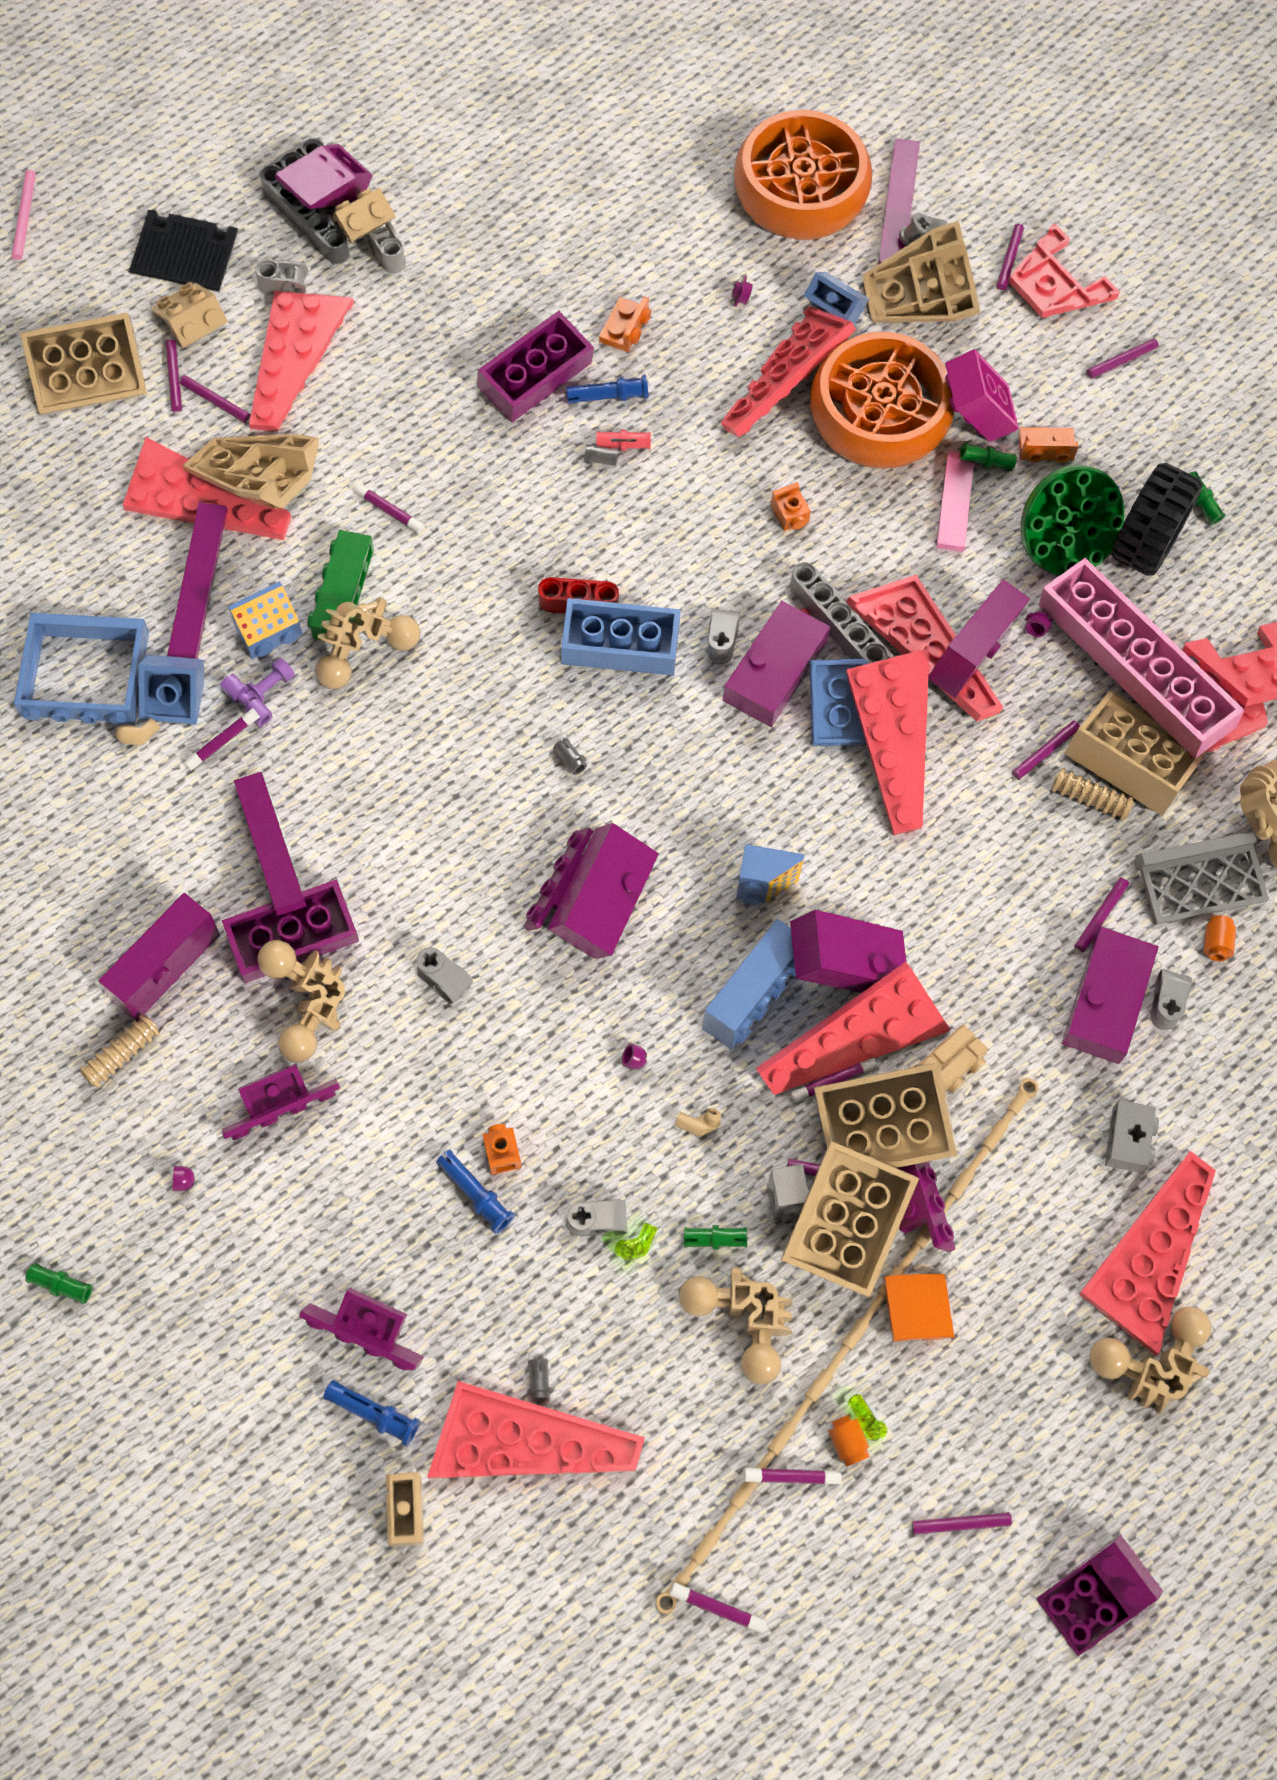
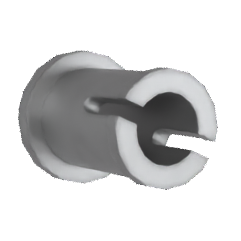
[584,443,619,466]
[553,738,587,775]
[527,1358,553,1402]

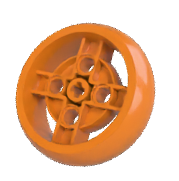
[734,110,872,240]
[810,332,955,469]

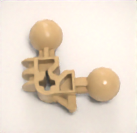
[315,597,421,689]
[1240,760,1277,868]
[257,940,345,1063]
[679,1267,793,1385]
[1089,1306,1212,1415]

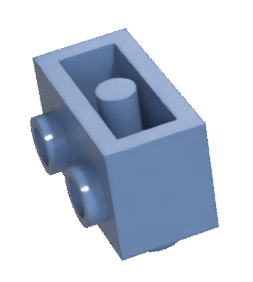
[804,272,870,323]

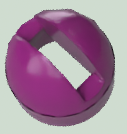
[622,1043,647,1069]
[172,1166,195,1191]

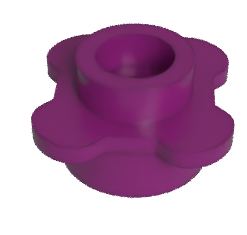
[731,275,753,307]

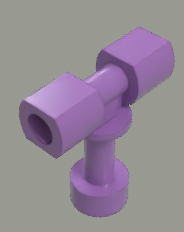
[220,658,295,728]

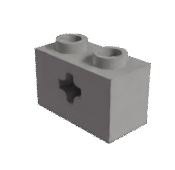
[1105,1100,1159,1173]
[767,1164,808,1224]

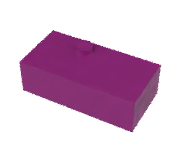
[477,310,594,423]
[928,579,1030,698]
[722,600,831,728]
[548,823,659,959]
[222,879,359,983]
[98,893,220,1022]
[790,909,907,993]
[1061,926,1159,1064]

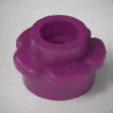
[1025,611,1052,637]

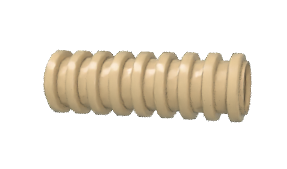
[1051,768,1134,822]
[79,1014,160,1088]

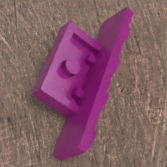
[523,827,594,931]
[221,1063,340,1140]
[897,1161,955,1253]
[299,1288,424,1371]

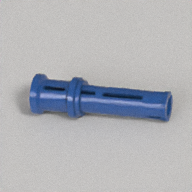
[566,374,649,404]
[436,1150,515,1234]
[323,1380,421,1447]

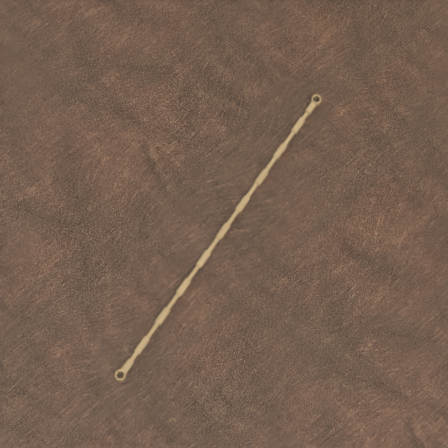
[656,1078,1039,1614]

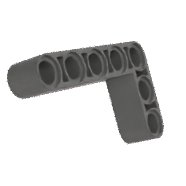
[260,138,350,264]

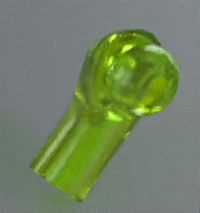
[615,1223,658,1260]
[848,1394,887,1441]

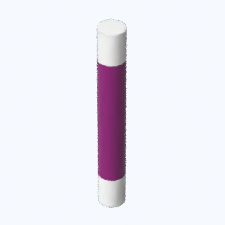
[353,483,425,534]
[184,708,260,770]
[790,1057,877,1103]
[743,1468,841,1485]
[669,1582,767,1634]

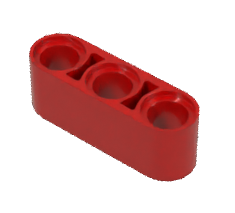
[538,577,619,613]

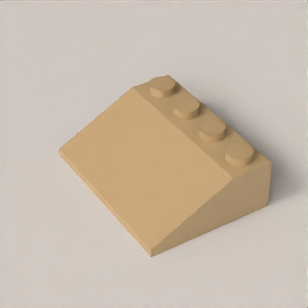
[20,312,147,415]
[1064,690,1208,816]
[814,1062,957,1168]
[781,1141,919,1297]

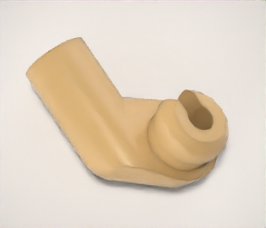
[115,718,160,746]
[675,1108,721,1136]

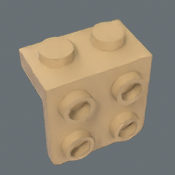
[331,188,396,243]
[151,283,228,348]

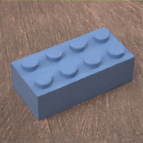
[561,598,681,676]
[702,919,795,1050]

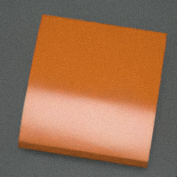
[883,1274,954,1342]

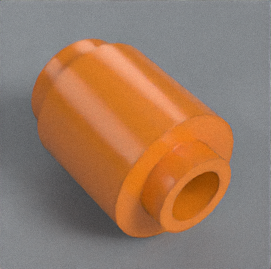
[1203,915,1236,962]
[828,1415,870,1467]

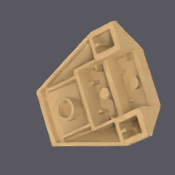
[862,220,981,323]
[183,434,319,509]

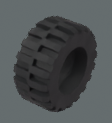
[1111,463,1203,576]

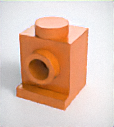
[771,482,811,531]
[482,1124,522,1175]

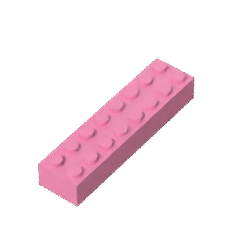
[1039,558,1244,758]

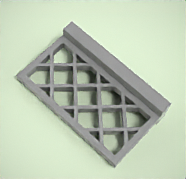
[1134,831,1269,925]

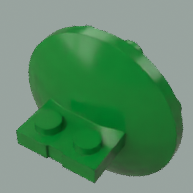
[1020,465,1125,576]

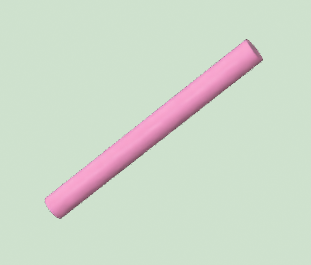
[12,170,36,260]

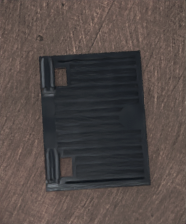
[129,209,238,292]

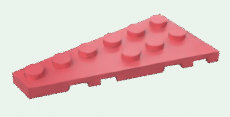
[249,291,354,431]
[721,306,856,437]
[122,437,291,540]
[846,575,1004,722]
[845,648,929,836]
[755,962,951,1095]
[1079,1151,1216,1356]
[427,1381,645,1479]

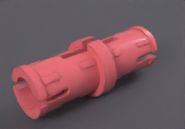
[596,429,651,451]

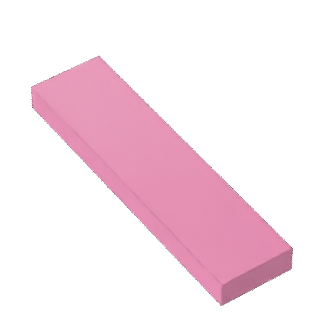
[936,451,974,552]

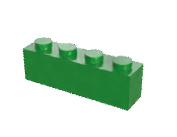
[307,530,374,641]

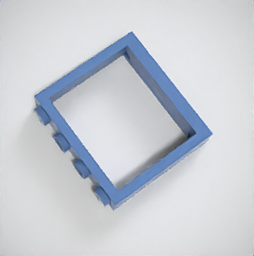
[14,613,149,725]

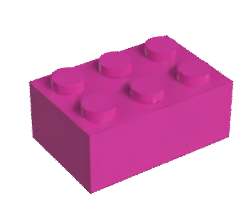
[945,349,1019,442]

